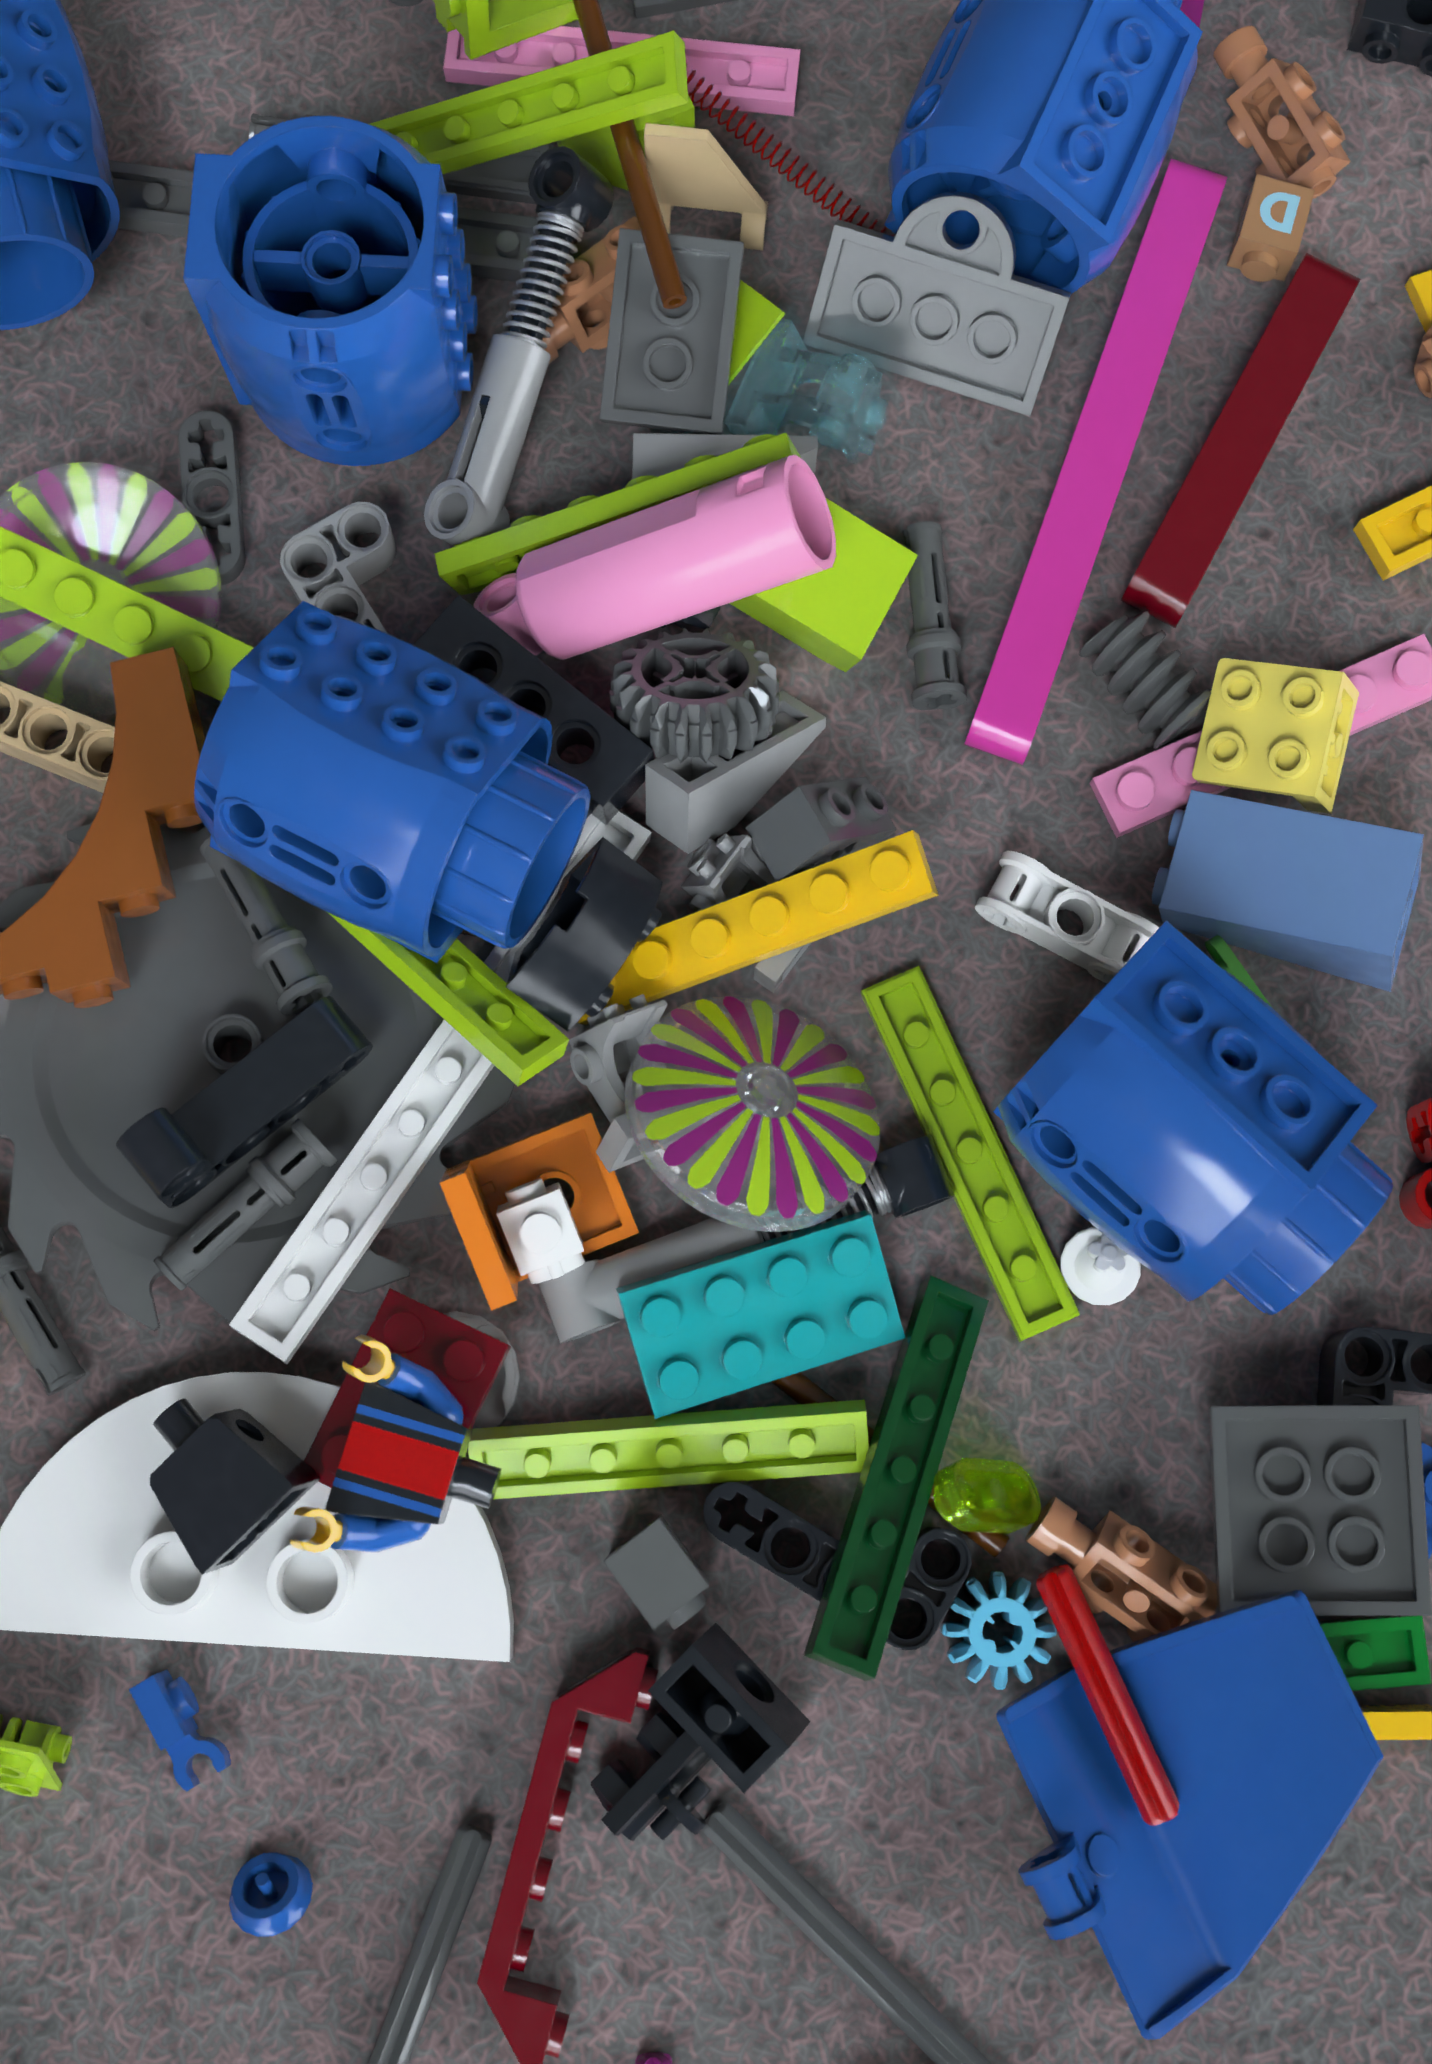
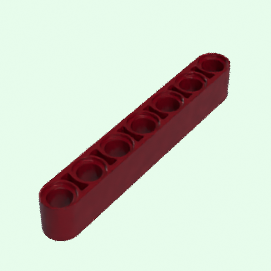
[1121,253,1361,628]

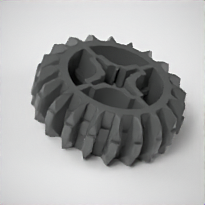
[610,628,780,763]

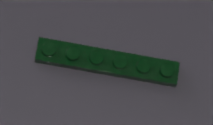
[803,1275,989,1681]

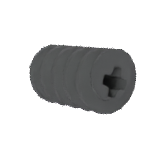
[1079,611,1211,750]

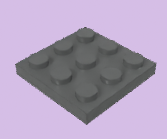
[1209,1405,1432,1616]

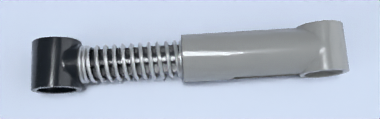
[424,146,614,546]
[538,1135,955,1344]

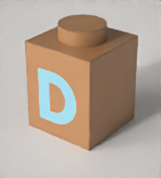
[1227,174,1315,282]

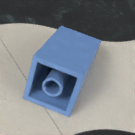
[1152,790,1424,992]

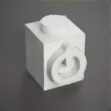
[497,1178,585,1284]

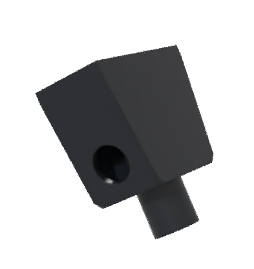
[149,1398,321,1575]

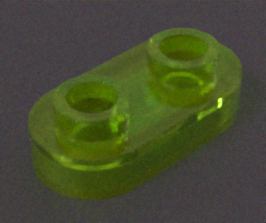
[933,1457,1041,1533]

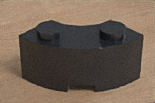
[506,837,663,1032]

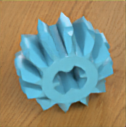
[940,1571,1057,1690]

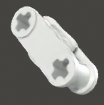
[975,851,1159,984]

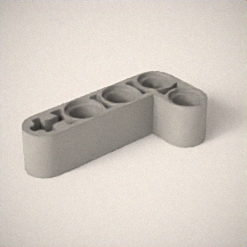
[280,502,397,633]

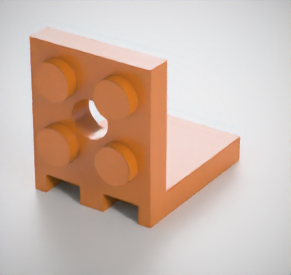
[440,1111,639,1311]

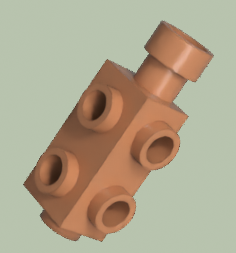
[1213,26,1351,199]
[542,216,640,364]
[1025,1496,1217,1642]

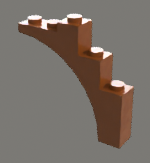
[0,647,205,1008]

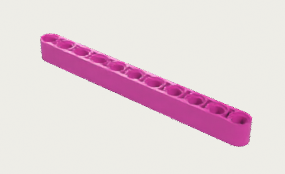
[964,158,1228,765]

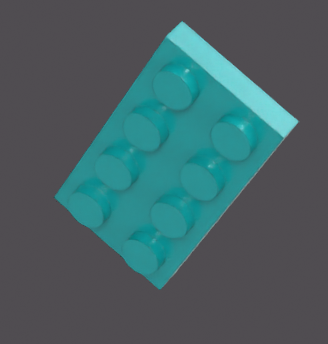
[616,1210,905,1419]

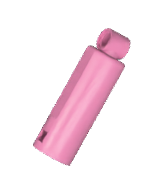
[474,454,836,660]

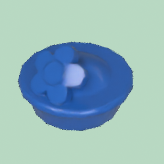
[229,1852,313,1937]

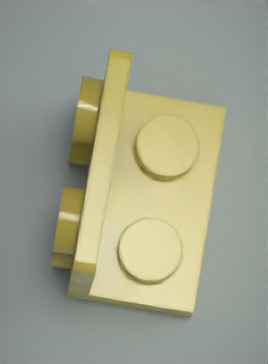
[1192,658,1359,814]

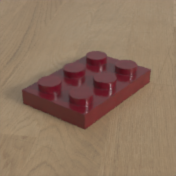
[304,1288,511,1488]

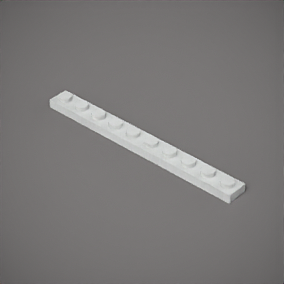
[229,811,652,1365]

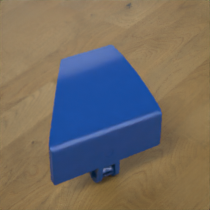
[996,1590,1384,2039]

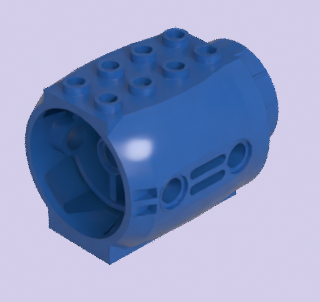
[0,0,120,330]
[884,0,1203,294]
[183,116,478,466]
[194,601,590,963]
[993,920,1393,1315]

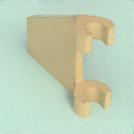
[644,123,768,250]

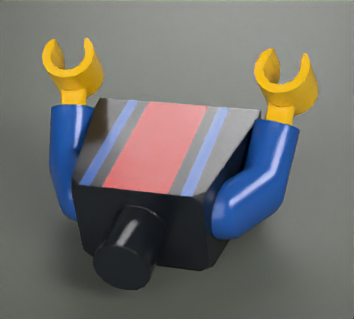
[290,1334,501,1553]

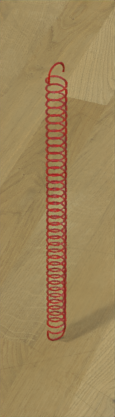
[686,63,895,237]

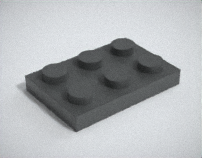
[599,228,744,435]

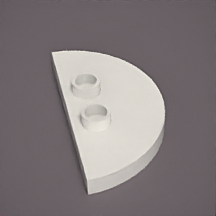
[0,1372,514,1662]

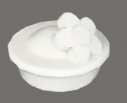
[1060,1227,1141,1305]

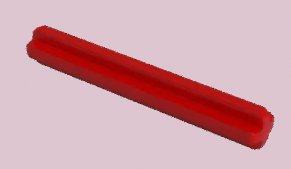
[1036,1564,1179,1826]

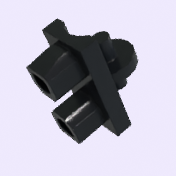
[591,1712,711,1841]

